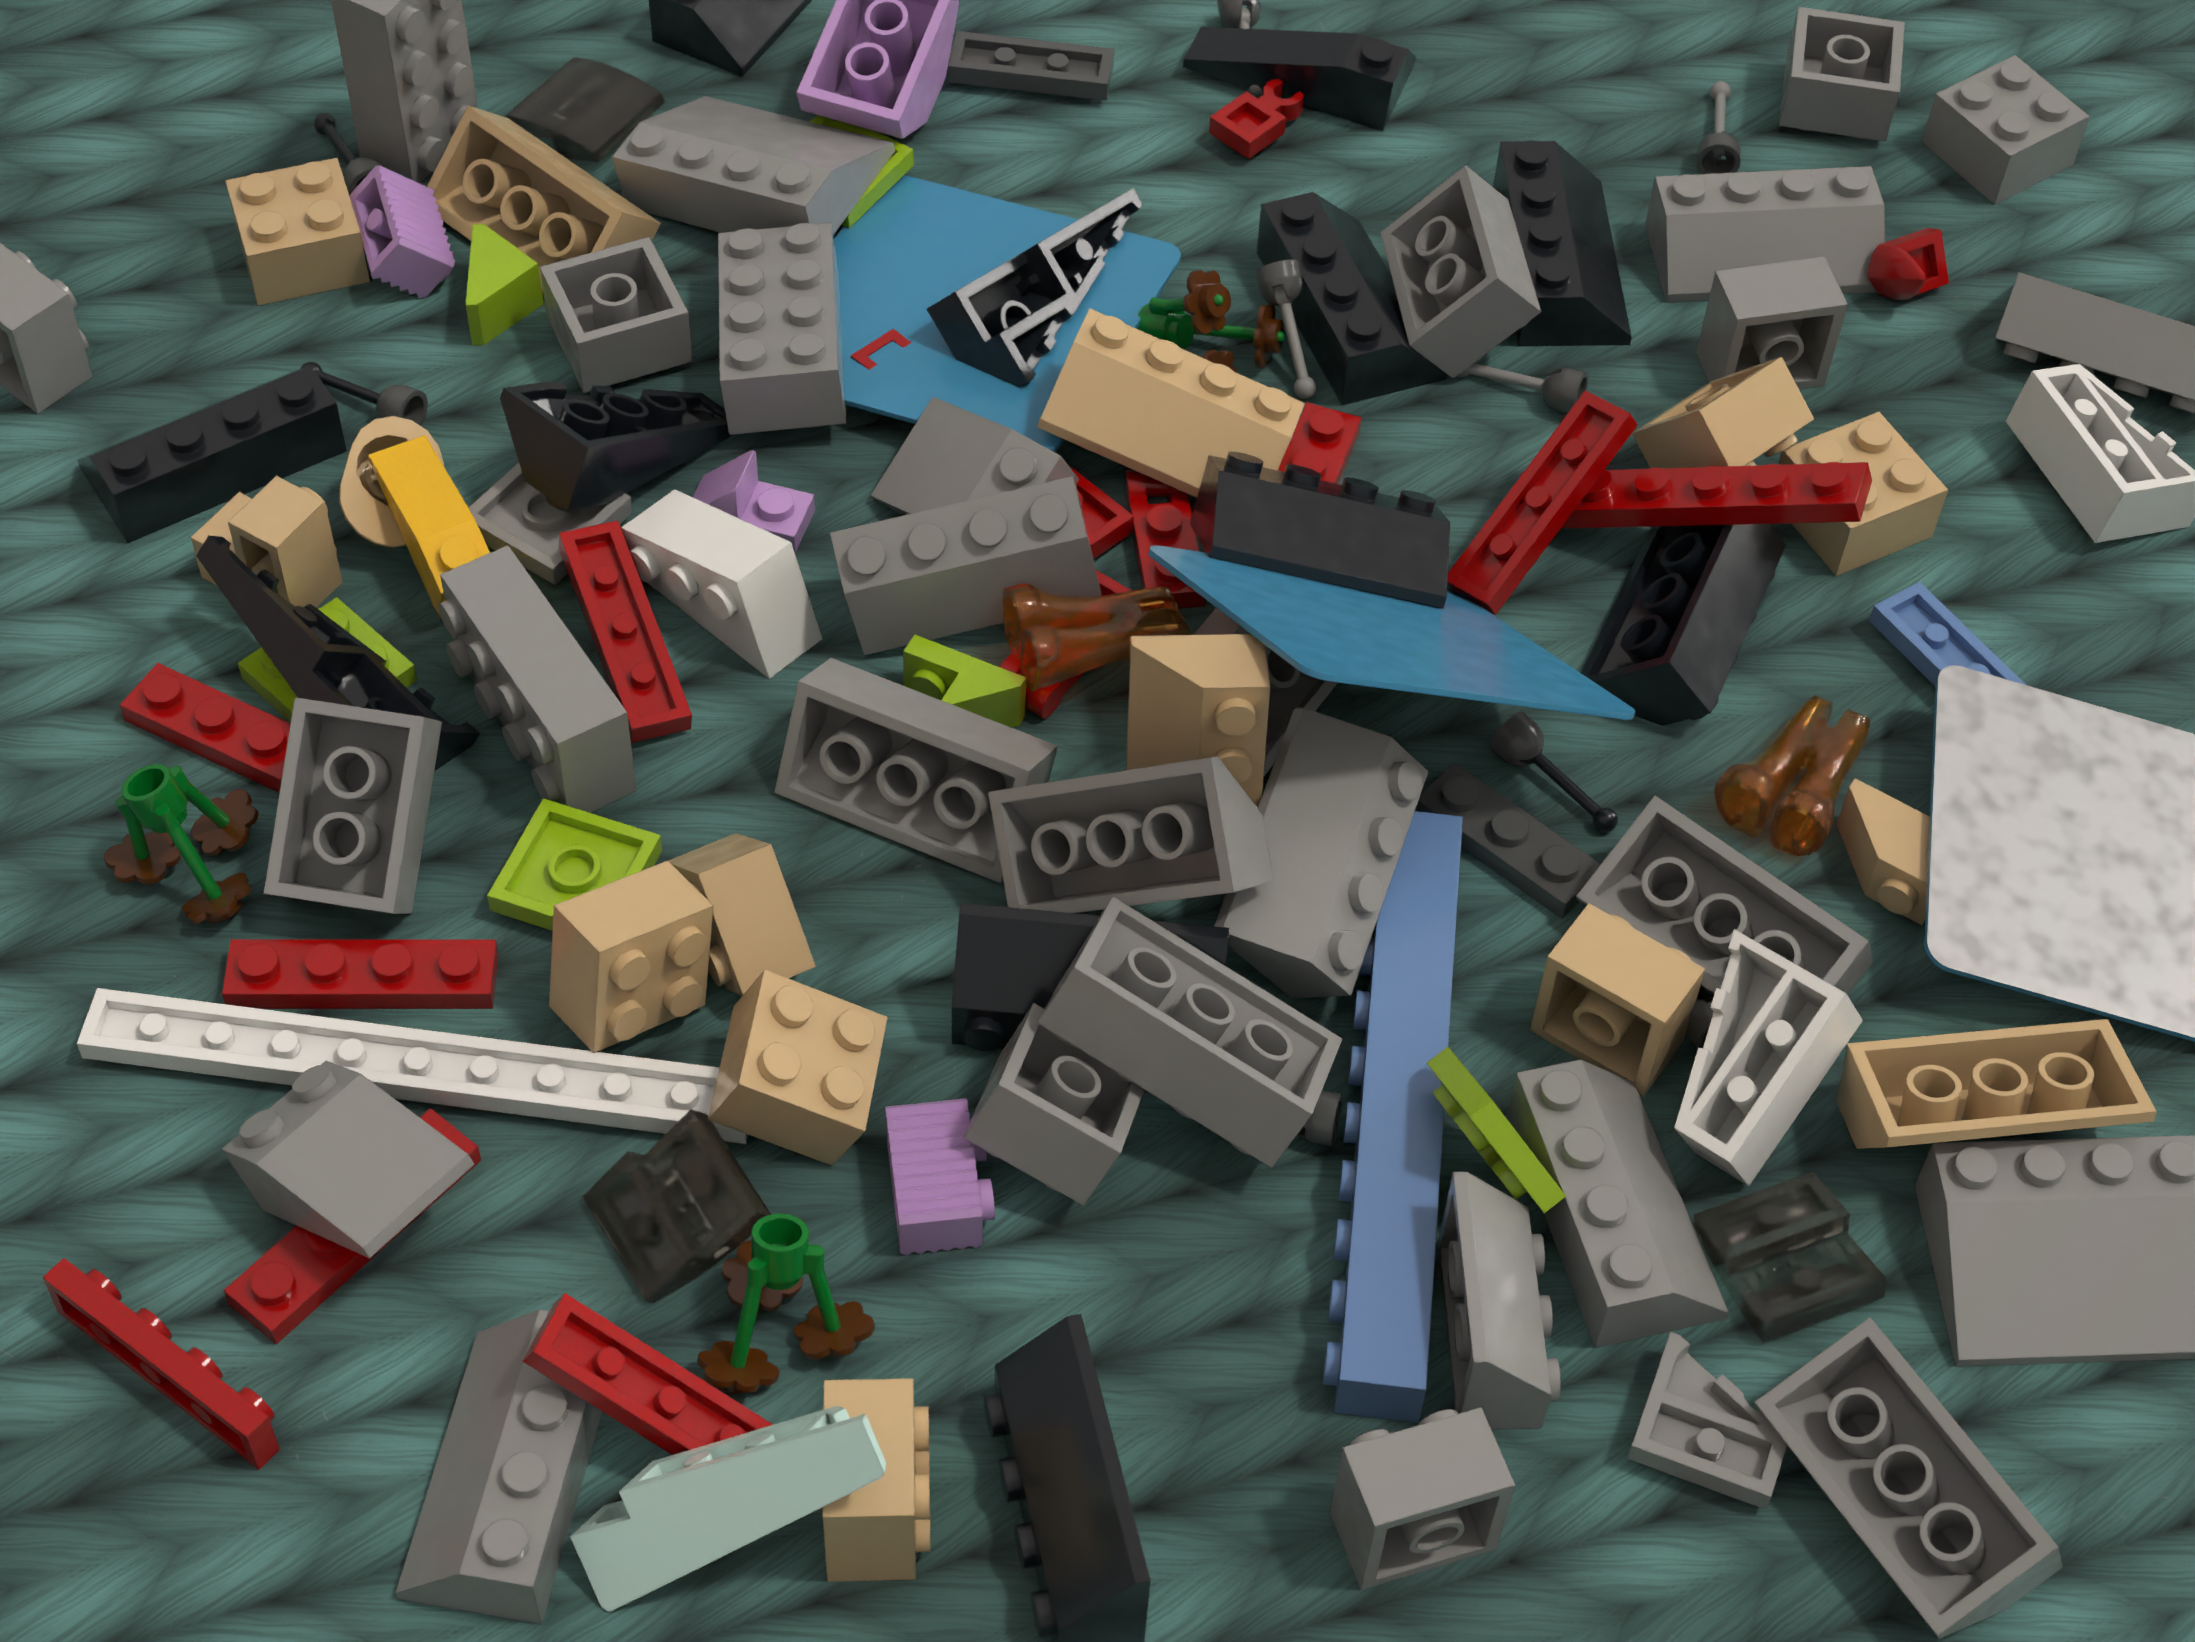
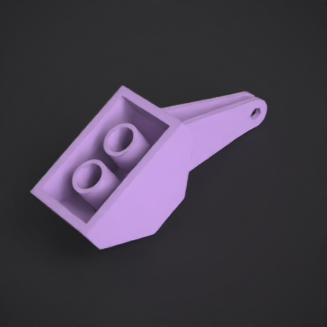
[796,0,959,139]

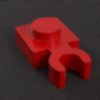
[1209,78,1304,159]

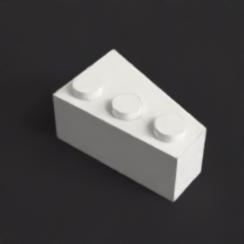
[2006,364,2195,543]
[621,489,822,679]
[1674,929,1863,1186]

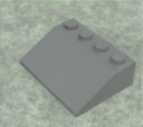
[612,96,895,235]
[1915,1135,2195,1367]

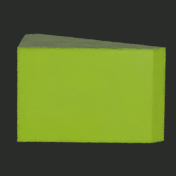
[466,224,544,346]

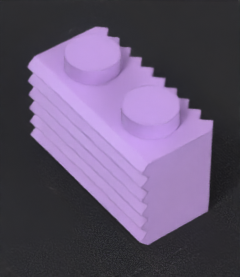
[349,166,455,299]
[885,1098,995,1256]

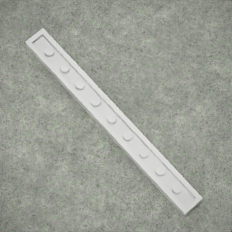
[77,988,748,1144]

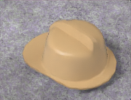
[339,416,444,548]

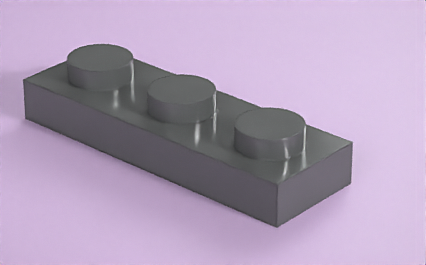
[948,31,1114,101]
[1415,762,1601,919]

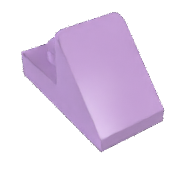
[693,450,815,553]

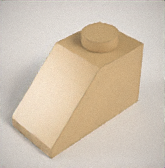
[1837,778,1930,925]

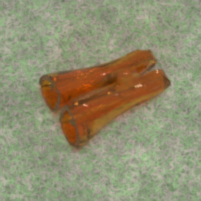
[1003,583,1191,692]
[1714,695,1870,856]

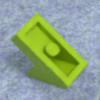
[903,634,1026,728]

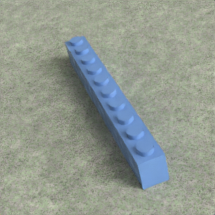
[1323,811,1463,1423]

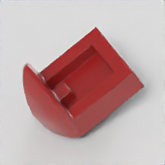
[1867,228,1949,300]

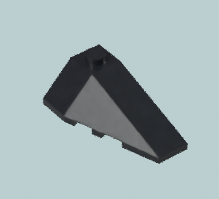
[1183,27,1416,131]
[500,382,735,512]

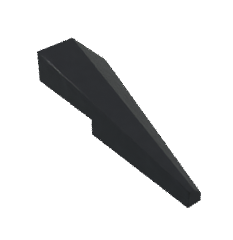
[927,188,1142,387]
[196,535,480,771]

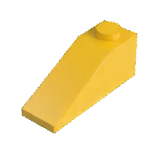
[368,435,490,618]

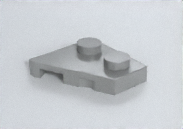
[1627,1332,1787,1510]

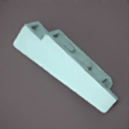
[570,1406,886,1611]

